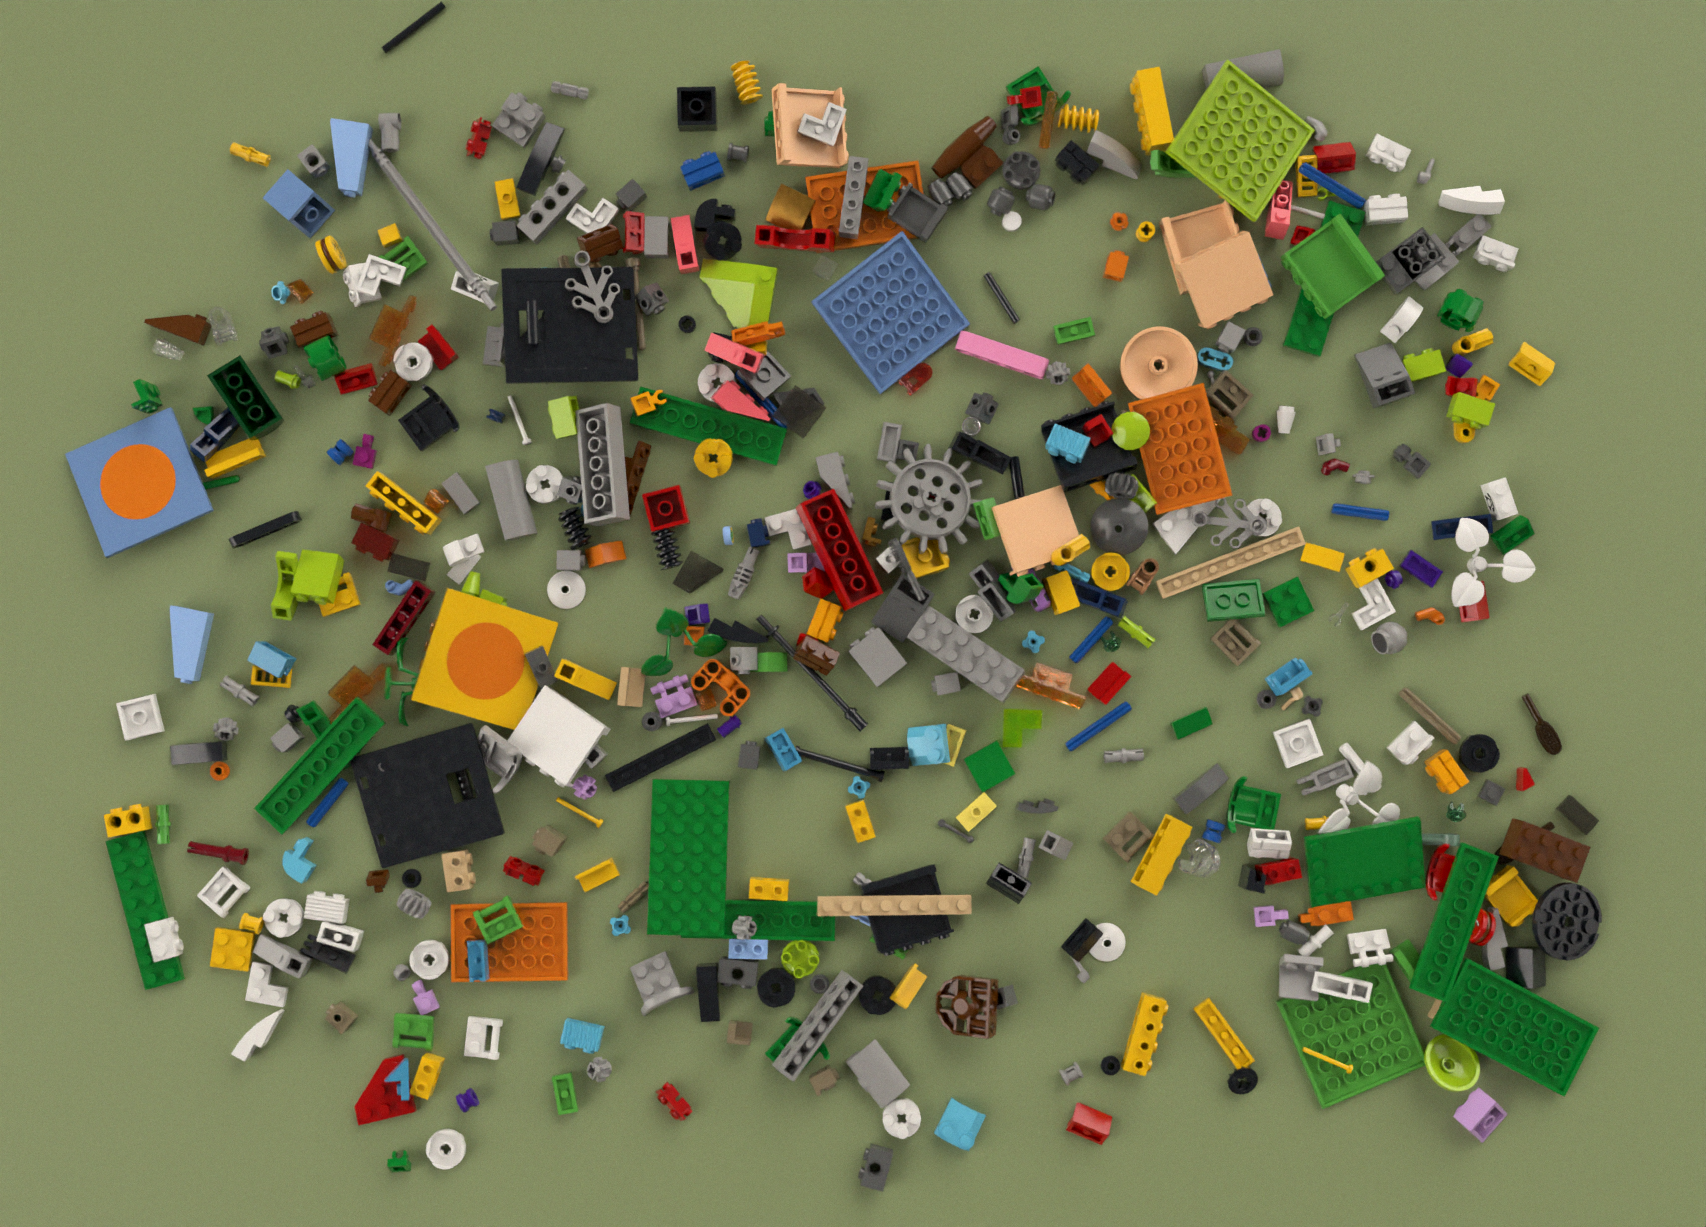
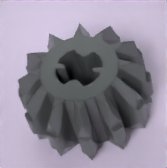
[1105,472,1138,500]

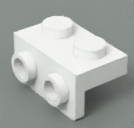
[343,263,382,307]
[144,917,184,962]

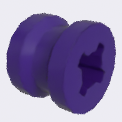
[456,1088,479,1113]

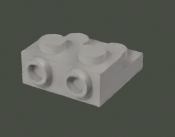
[492,92,545,148]

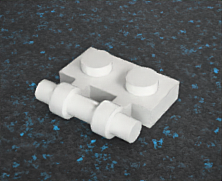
[1346,929,1393,968]

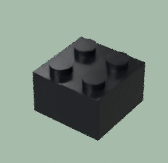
[677,86,718,132]

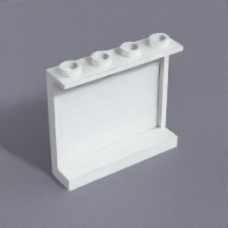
[508,685,611,788]

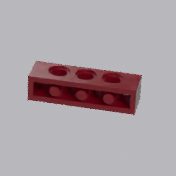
[372,580,436,656]

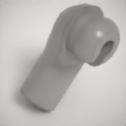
[1305,116,1328,141]

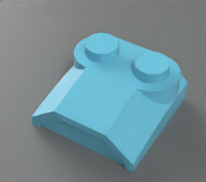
[907,724,950,766]
[934,1097,986,1151]

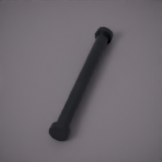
[796,746,885,782]

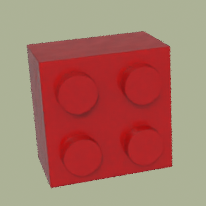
[642,485,691,532]

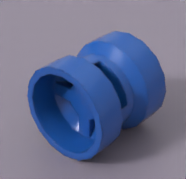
[327,439,354,465]
[1202,819,1226,843]

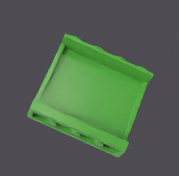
[1280,214,1385,319]

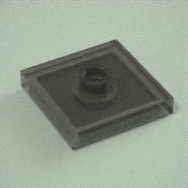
[773,385,826,439]

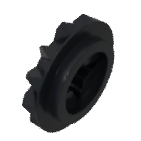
[1227,1066,1258,1095]

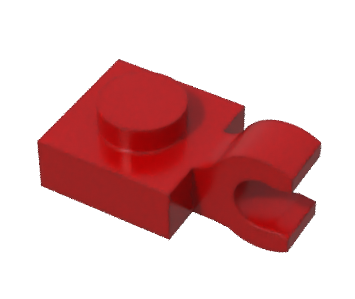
[1007,86,1042,108]

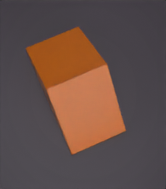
[585,540,627,568]

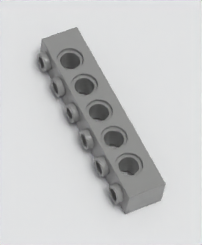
[772,970,863,1082]

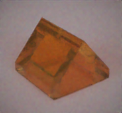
[287,279,314,304]
[424,489,449,514]
[695,688,717,712]

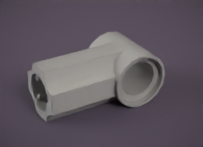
[378,113,401,152]

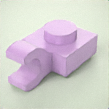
[1253,905,1289,927]
[412,979,440,1015]

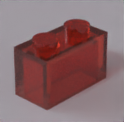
[351,523,400,562]

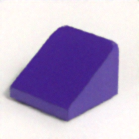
[1445,354,1473,378]
[684,604,710,626]

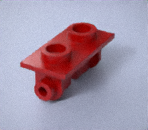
[465,117,492,159]
[503,856,545,886]
[655,1082,692,1121]

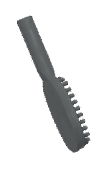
[888,538,925,601]

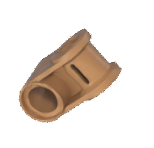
[1126,558,1159,595]

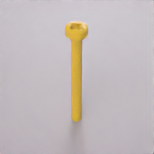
[556,797,604,828]
[1302,1047,1353,1074]

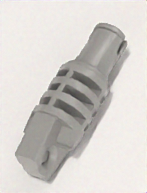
[728,547,760,600]

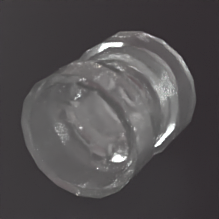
[961,416,981,437]

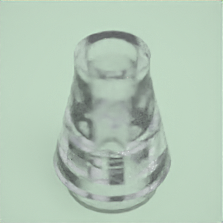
[152,338,184,361]

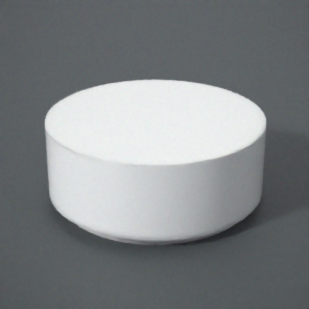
[1002,211,1021,232]

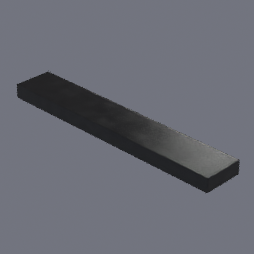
[605,723,716,792]

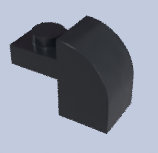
[694,199,736,232]

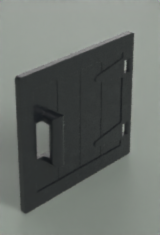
[501,267,639,384]
[350,723,505,868]

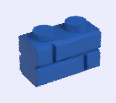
[680,151,725,191]

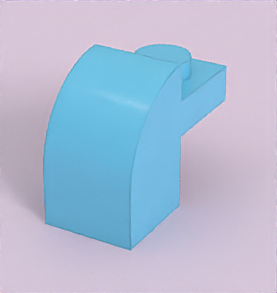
[282,837,317,884]

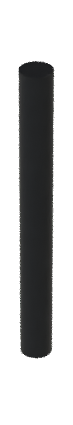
[381,1,446,53]

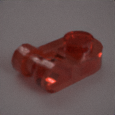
[898,363,933,396]

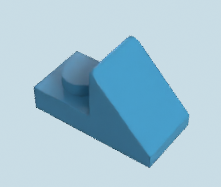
[385,1058,409,1101]

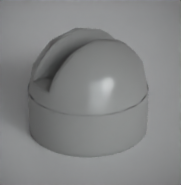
[393,964,411,981]

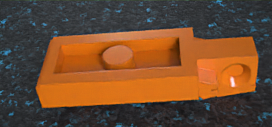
[731,321,785,346]
[1298,901,1354,926]

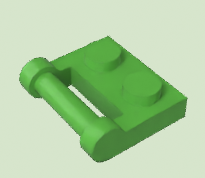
[379,236,428,282]
[473,895,523,944]
[392,1013,434,1051]

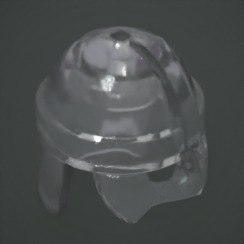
[1178,838,1221,878]

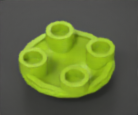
[1112,412,1150,450]
[781,940,819,978]

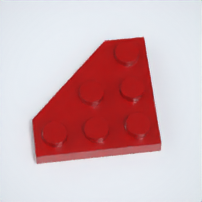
[354,1054,417,1126]

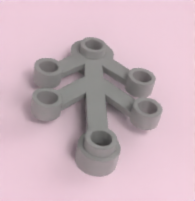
[565,251,620,323]
[1191,498,1267,549]

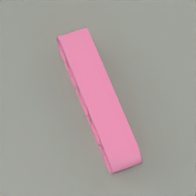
[955,331,1049,379]

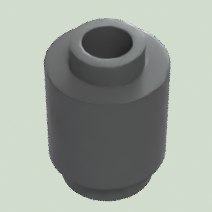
[946,172,973,201]
[928,179,954,207]
[642,712,663,731]
[1279,920,1310,945]

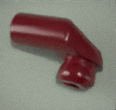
[1321,458,1350,476]

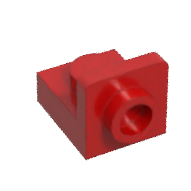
[1445,376,1478,397]

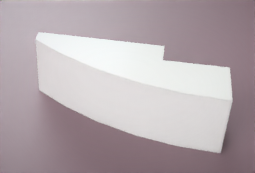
[1438,186,1505,215]
[1311,971,1373,1003]
[231,1009,285,1062]

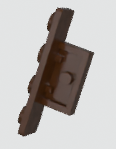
[625,441,652,516]

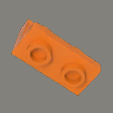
[1072,363,1112,407]

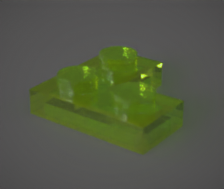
[1002,709,1042,748]

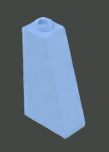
[330,118,373,198]
[170,605,214,684]

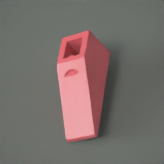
[1265,180,1293,240]
[671,215,700,275]
[704,332,765,373]
[710,380,771,421]

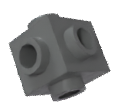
[635,282,669,316]
[259,326,289,359]
[965,392,999,425]
[557,476,583,505]

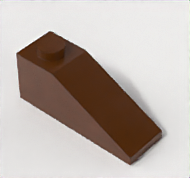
[144,314,212,346]

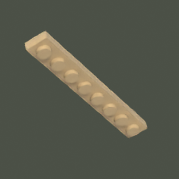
[1155,526,1306,599]
[817,895,972,916]

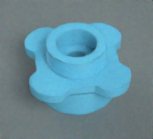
[271,281,290,304]
[1022,631,1045,653]
[848,776,870,799]
[610,915,631,936]

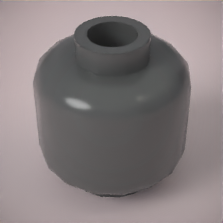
[1026,184,1055,211]
[987,186,1015,216]

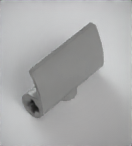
[846,1039,910,1108]

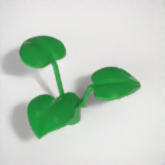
[641,607,727,676]
[384,638,419,726]

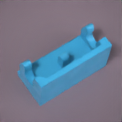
[247,641,296,678]
[1264,658,1313,696]
[764,728,802,772]
[467,939,490,982]

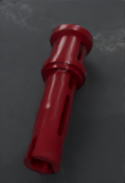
[187,841,249,865]

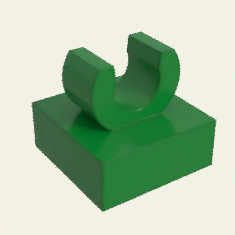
[387,1150,411,1172]

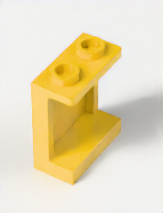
[1485,865,1538,927]

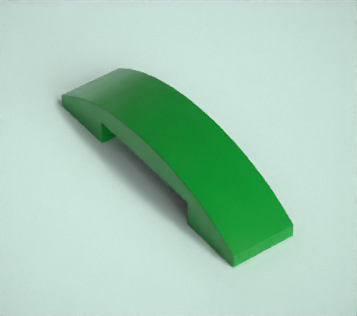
[296,700,351,770]

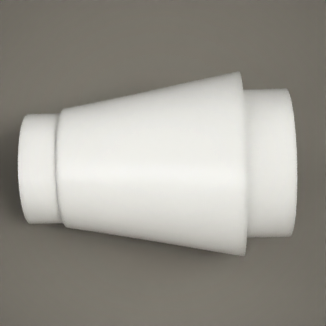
[1277,406,1296,434]

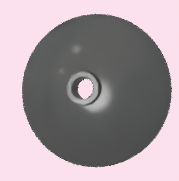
[1090,498,1148,555]

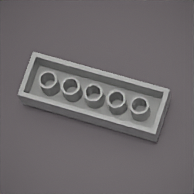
[575,403,630,526]
[907,605,1025,704]

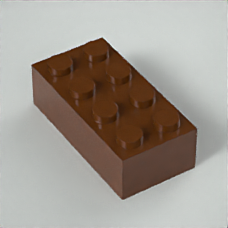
[1499,818,1591,883]

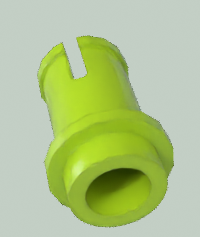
[274,370,301,389]

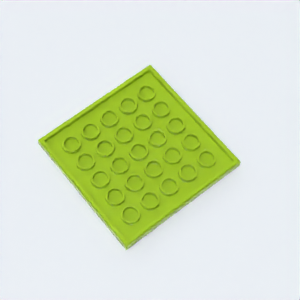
[1165,60,1315,222]

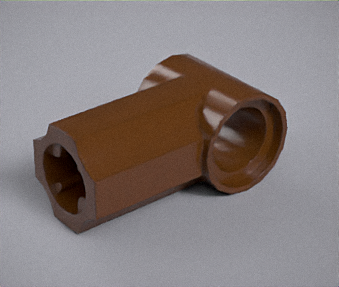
[351,503,392,531]

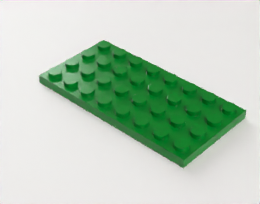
[647,779,730,937]
[1430,957,1599,1097]

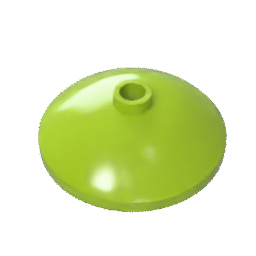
[1424,1034,1480,1092]

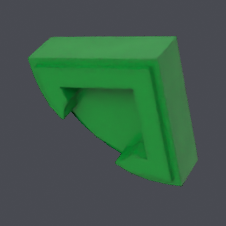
[192,406,214,425]

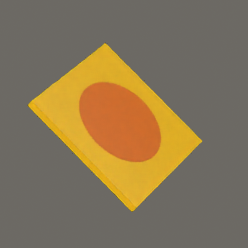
[411,588,558,730]

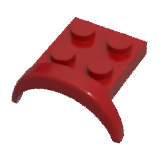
[1426,844,1455,901]

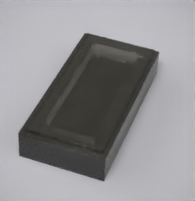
[387,553,430,581]
[1556,795,1599,835]

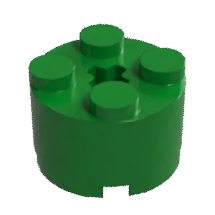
[1437,289,1484,332]
[304,335,347,382]

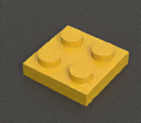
[210,927,255,972]

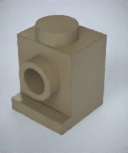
[325,1002,358,1034]
[809,1065,840,1096]

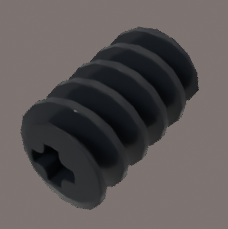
[558,507,592,550]
[651,528,683,571]

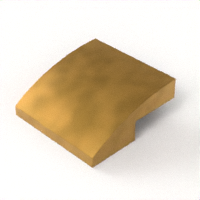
[765,183,816,230]

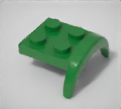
[1006,66,1071,126]
[1227,776,1282,833]
[765,1017,830,1070]

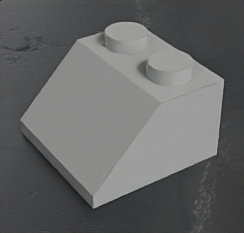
[1415,233,1459,291]

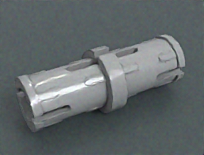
[220,676,260,707]
[1104,748,1144,764]
[1017,837,1036,878]

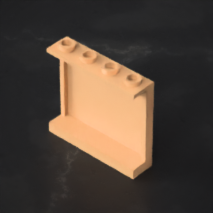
[771,83,849,168]
[1159,200,1240,295]
[1174,231,1273,329]
[992,485,1079,577]

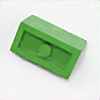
[973,497,1001,540]
[1389,939,1420,983]

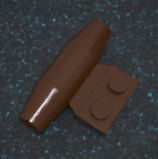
[931,116,1004,189]

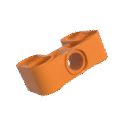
[691,659,751,716]

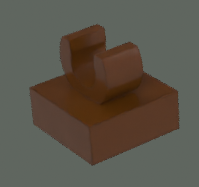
[366,869,390,893]

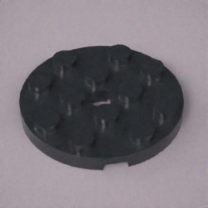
[1532,882,1602,961]

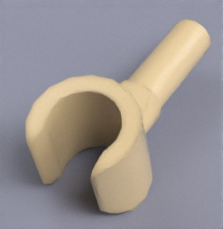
[1281,687,1303,711]

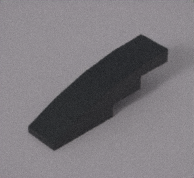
[516,122,565,196]

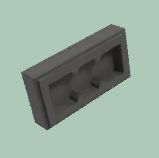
[525,646,558,689]

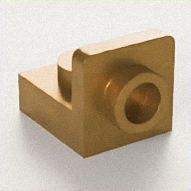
[862,517,882,547]

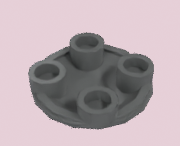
[1002,151,1040,190]

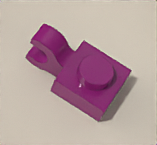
[352,434,377,469]

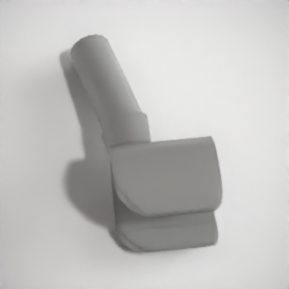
[1417,159,1435,184]
[1072,958,1089,983]

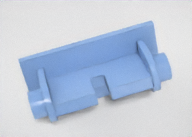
[729,939,768,959]

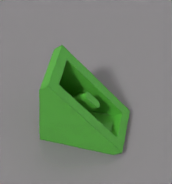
[750,652,788,672]

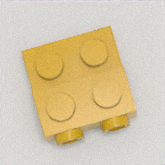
[901,537,950,579]

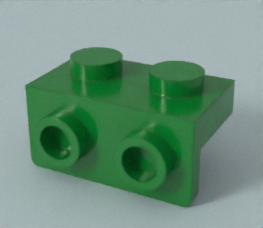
[863,169,902,212]
[131,379,163,414]

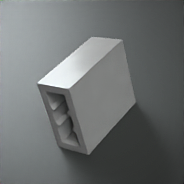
[849,627,907,687]

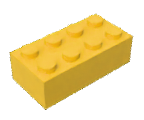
[1130,66,1174,156]

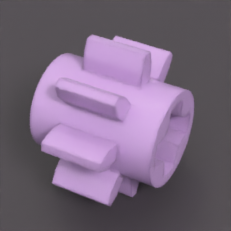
[573,774,597,800]

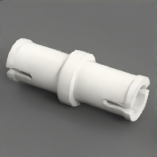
[1297,924,1334,956]

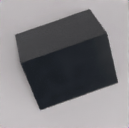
[1505,946,1546,989]

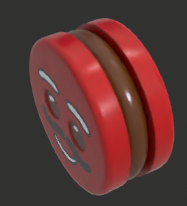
[1469,909,1496,946]

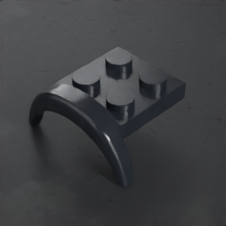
[398,384,460,451]

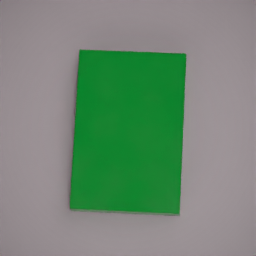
[1202,579,1266,622]

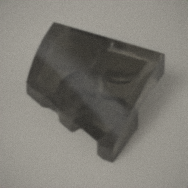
[672,550,724,594]

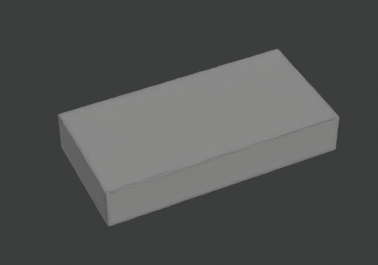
[877,422,902,463]
[441,472,480,514]

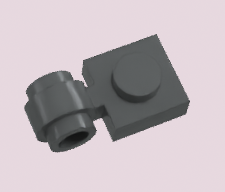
[1001,105,1020,145]
[1392,444,1431,479]

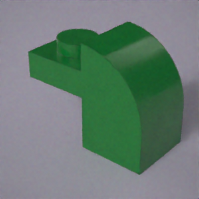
[998,572,1044,604]

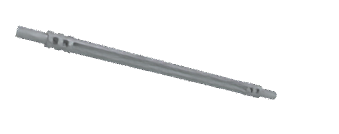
[368,138,497,311]

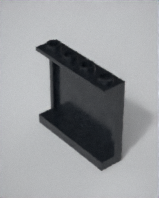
[1041,401,1138,493]
[859,864,954,957]

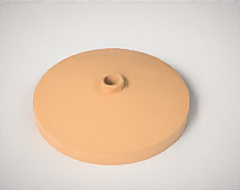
[1120,326,1198,400]

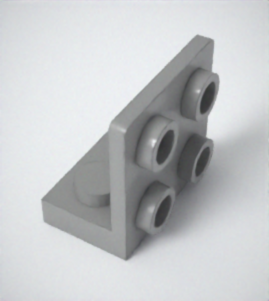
[483,323,505,367]
[1279,954,1323,1001]

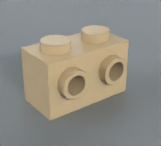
[442,849,476,893]

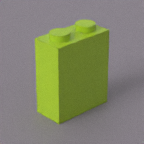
[291,549,345,605]

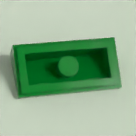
[1490,515,1535,555]
[1170,707,1213,740]

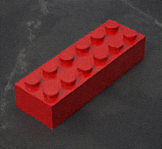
[796,489,883,612]

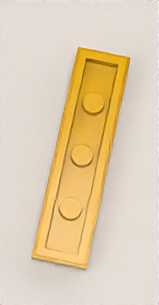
[1193,997,1255,1070]

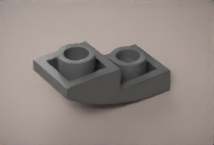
[1016,798,1058,813]

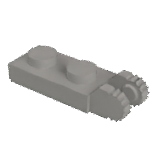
[1445,214,1492,257]
[1297,758,1354,795]

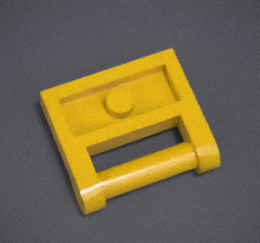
[319,572,361,617]

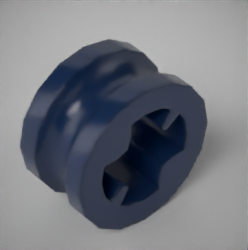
[486,409,506,424]

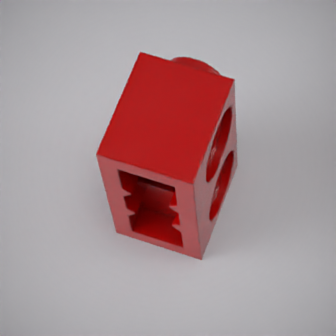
[1255,857,1302,886]

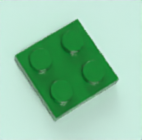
[1262,576,1315,628]

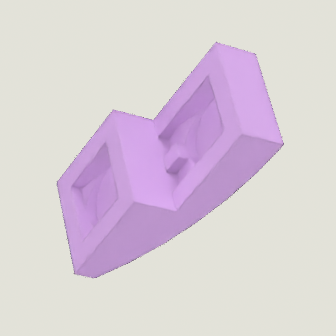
[788,553,825,573]

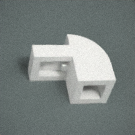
[1380,296,1424,343]
[443,534,485,567]

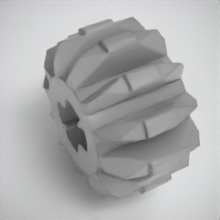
[397,889,432,919]

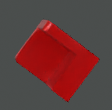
[1082,414,1113,447]
[802,567,834,599]

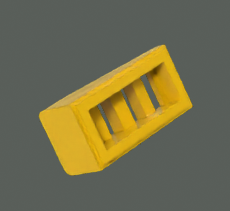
[1295,155,1317,197]
[251,665,292,688]

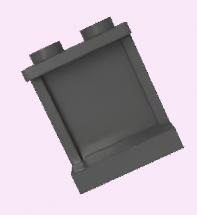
[887,182,948,243]

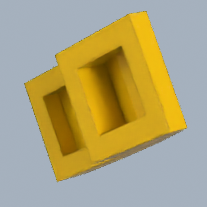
[1300,542,1345,572]

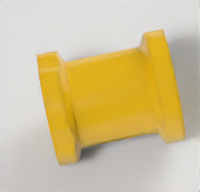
[1135,221,1155,242]
[239,913,264,934]

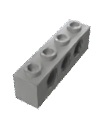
[839,156,868,239]
[517,170,588,245]

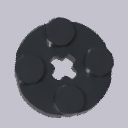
[703,221,742,261]
[1459,734,1500,773]
[757,968,795,1008]
[859,975,896,1015]

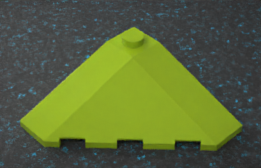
[700,258,778,328]

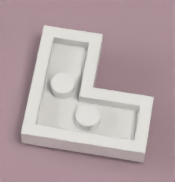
[797,102,847,147]
[566,198,619,233]
[356,254,406,298]
[765,509,812,550]
[1351,578,1396,630]
[245,961,289,1007]

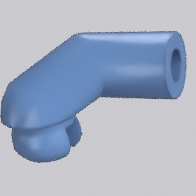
[385,579,414,596]

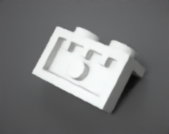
[1365,134,1411,172]
[1473,235,1518,272]
[1386,721,1434,765]

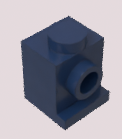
[747,518,771,548]

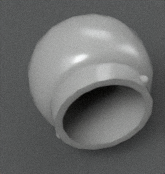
[1371,622,1407,655]

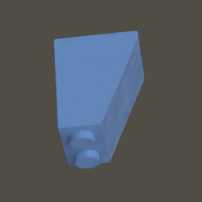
[263,169,335,238]

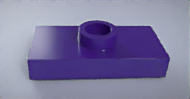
[1399,550,1443,588]

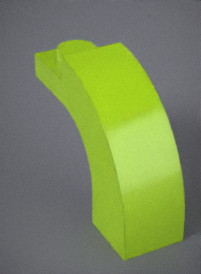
[271,551,299,621]

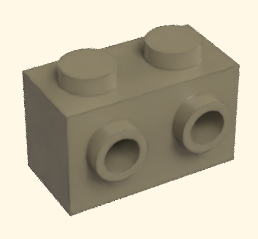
[532,825,568,857]

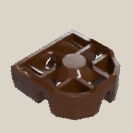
[935,975,998,1039]

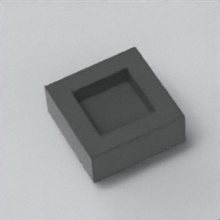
[896,439,919,461]
[1477,779,1505,806]

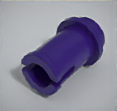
[717,715,742,738]

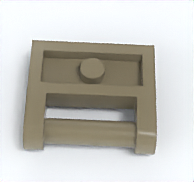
[1206,370,1253,421]
[1210,619,1261,666]
[1103,811,1154,863]

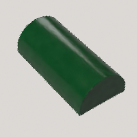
[207,355,284,440]

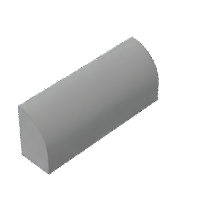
[1202,49,1284,89]
[485,460,538,541]

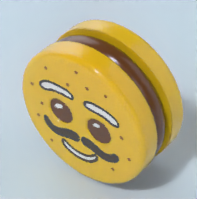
[315,235,347,274]

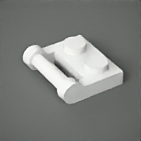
[197,866,250,918]
[464,1016,503,1060]

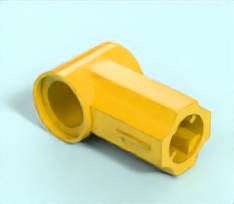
[1452,328,1494,356]
[1051,534,1090,566]

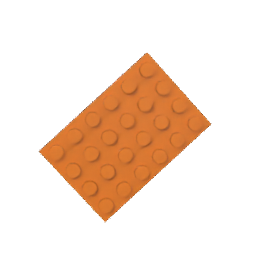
[805,160,923,253]
[1128,383,1233,515]
[451,902,568,982]

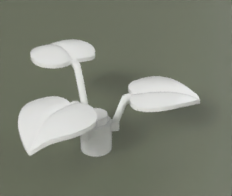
[1452,518,1536,607]
[1318,761,1400,834]

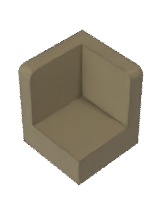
[727,1020,753,1045]

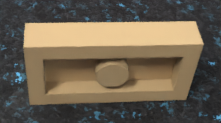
[617,667,646,707]

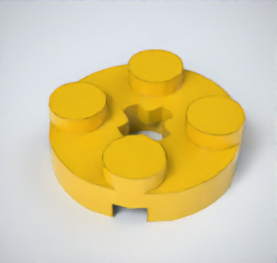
[693,438,733,478]
[1091,552,1130,591]

